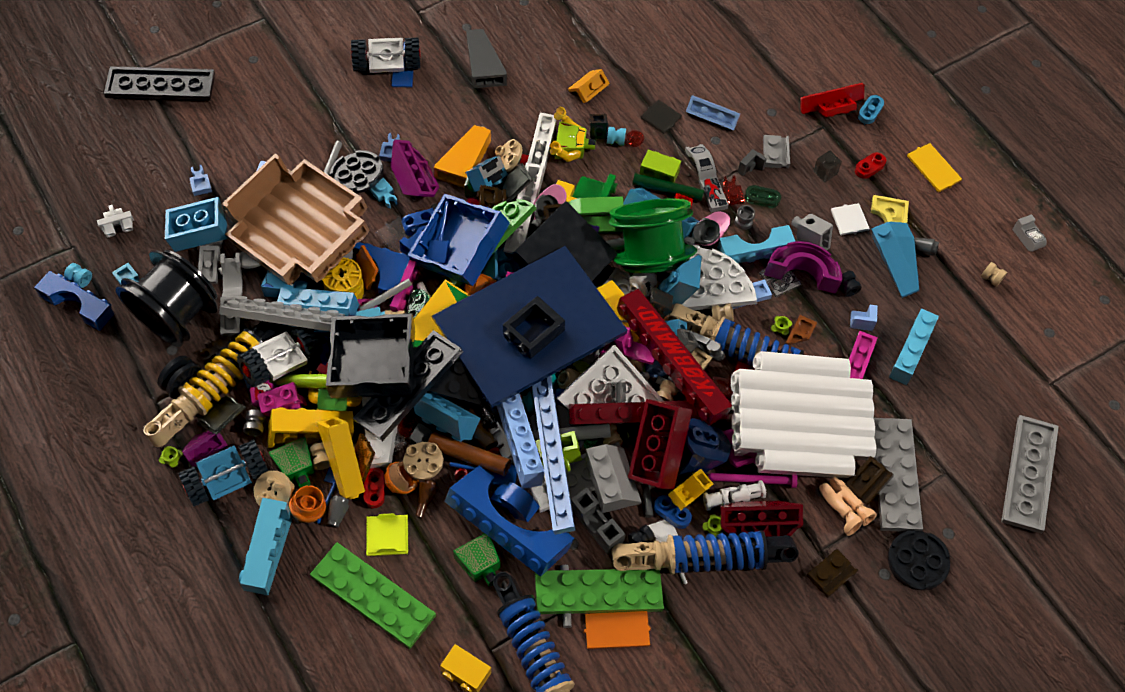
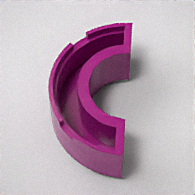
[764,241,842,294]

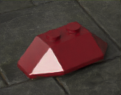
[720,501,803,537]

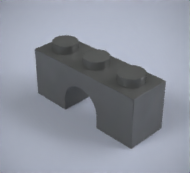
[571,488,625,555]

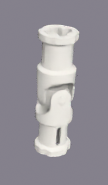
[703,480,766,511]

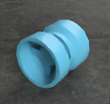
[607,127,626,146]
[64,263,92,288]

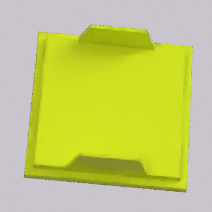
[366,513,408,556]

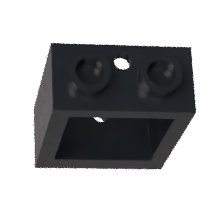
[503,296,565,359]

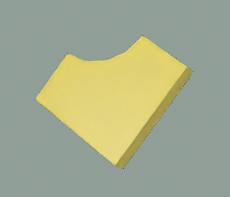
[871,195,909,223]

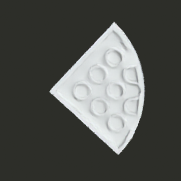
[682,245,757,310]
[556,345,664,424]

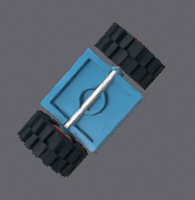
[178,439,268,507]

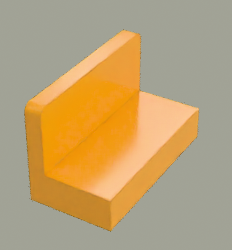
[568,69,610,103]

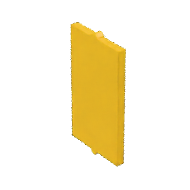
[907,143,962,193]

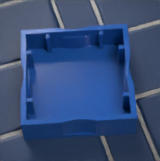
[407,194,510,286]

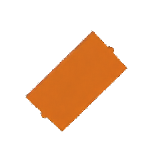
[584,611,651,649]

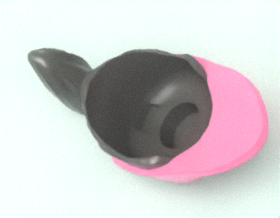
[530,184,567,229]
[684,211,730,246]

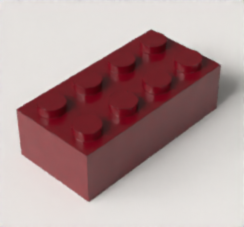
[628,399,692,489]

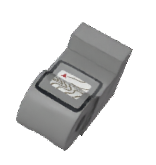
[1012,214,1047,252]

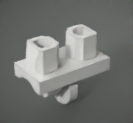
[97,205,134,238]

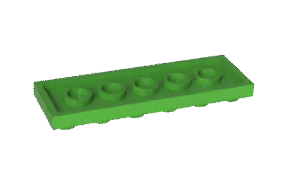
[310,542,436,649]
[535,569,664,614]

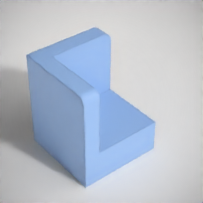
[850,305,877,331]

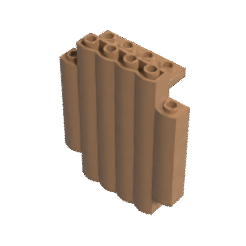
[222,154,370,285]

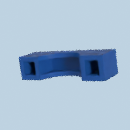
[34,271,114,331]

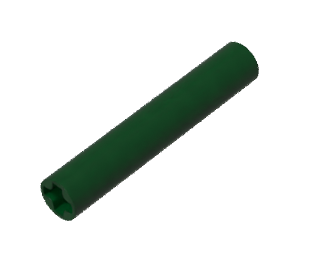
[632,173,704,202]

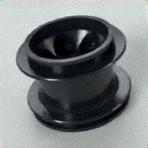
[115,250,218,347]

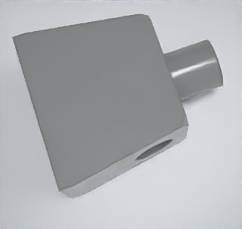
[791,214,833,250]

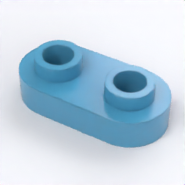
[858,95,884,124]

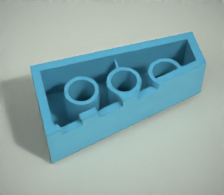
[239,497,293,595]

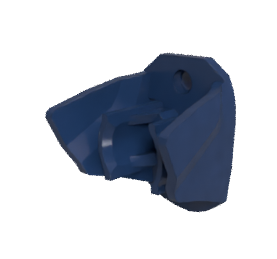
[676,418,732,481]

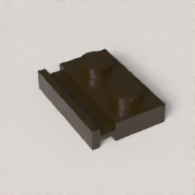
[478,185,506,209]
[845,456,894,506]
[807,549,858,598]

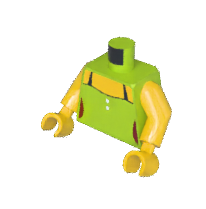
[549,107,596,162]

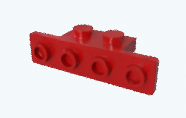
[800,83,865,117]

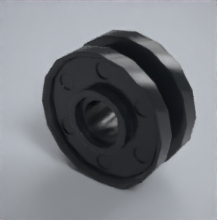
[157,355,201,399]

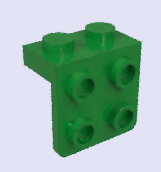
[572,173,618,198]

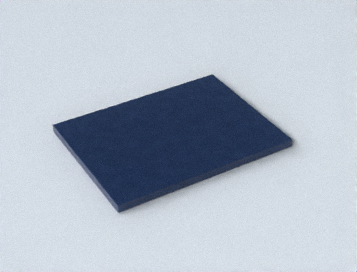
[432,246,628,408]

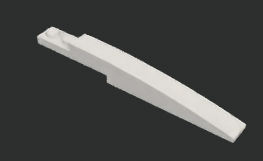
[504,113,557,254]

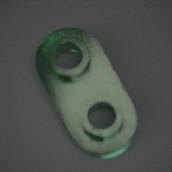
[745,185,781,208]
[405,288,429,320]

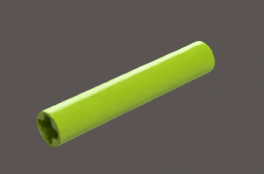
[270,374,327,388]

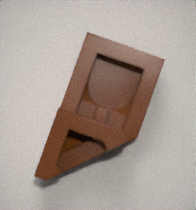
[786,315,817,345]

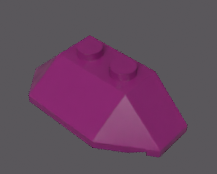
[391,139,439,197]

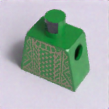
[269,437,315,488]
[453,533,500,586]

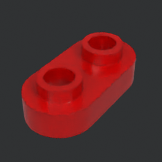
[855,152,886,179]
[363,468,385,508]

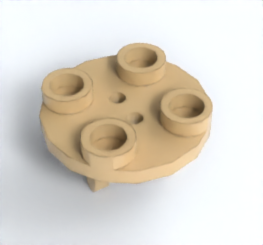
[495,139,523,172]
[403,442,444,480]
[254,471,294,506]

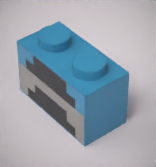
[466,155,508,192]

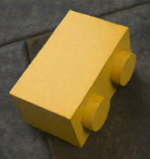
[440,644,491,692]

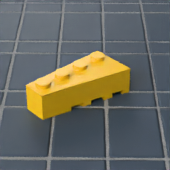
[268,407,354,448]

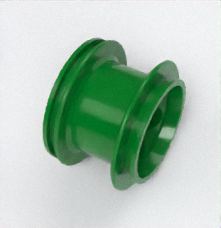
[609,198,697,273]

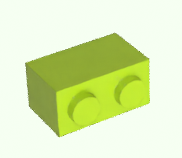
[640,150,681,183]

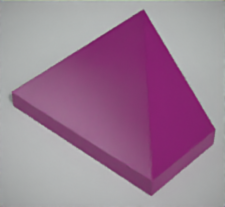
[182,431,228,467]

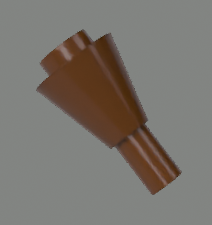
[415,480,439,518]

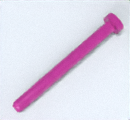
[708,473,797,488]

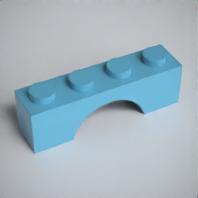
[717,225,795,263]
[889,308,939,385]

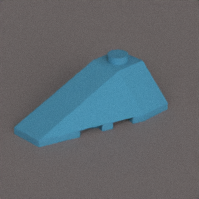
[872,222,919,298]

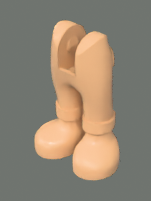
[819,477,877,536]

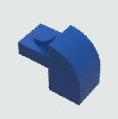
[490,482,540,522]

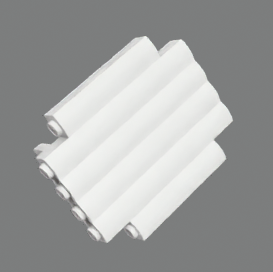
[731,351,876,478]

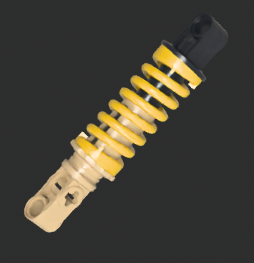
[143,321,285,447]

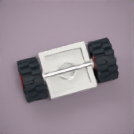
[351,37,421,73]
[237,327,323,387]

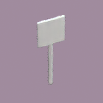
[648,520,687,584]

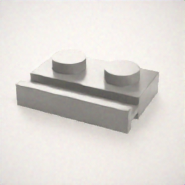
[763,135,790,169]

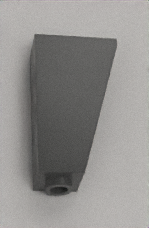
[466,29,507,88]

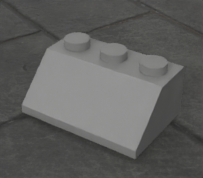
[585,444,641,513]

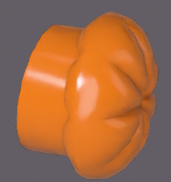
[289,486,326,523]

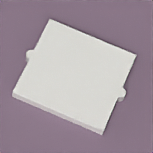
[831,203,869,236]

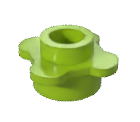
[771,316,792,336]
[159,446,183,468]
[702,515,723,537]

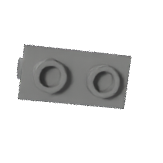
[490,422,514,463]

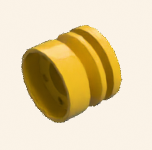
[322,257,364,300]

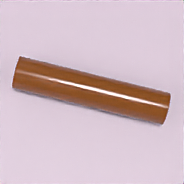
[428,432,511,477]

